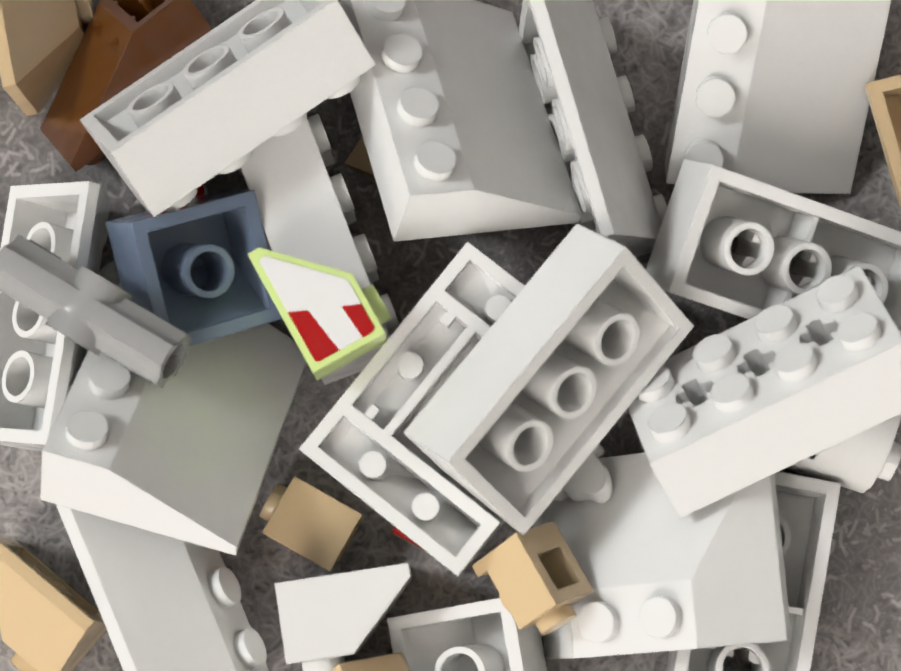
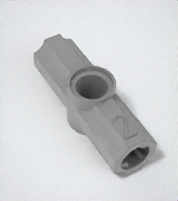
[0,235,192,387]

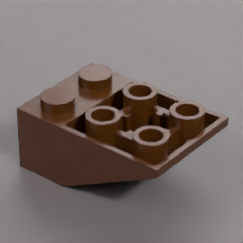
[40,0,212,172]

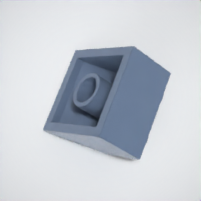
[105,190,282,346]

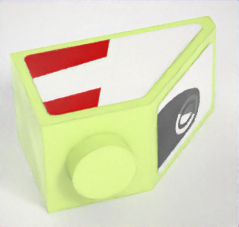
[247,248,391,380]

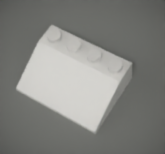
[340,0,582,242]
[518,0,667,257]
[664,0,892,194]
[41,282,307,555]

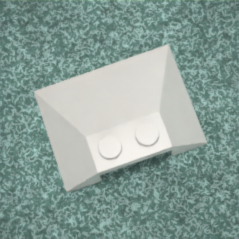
[299,241,524,577]
[533,452,792,659]

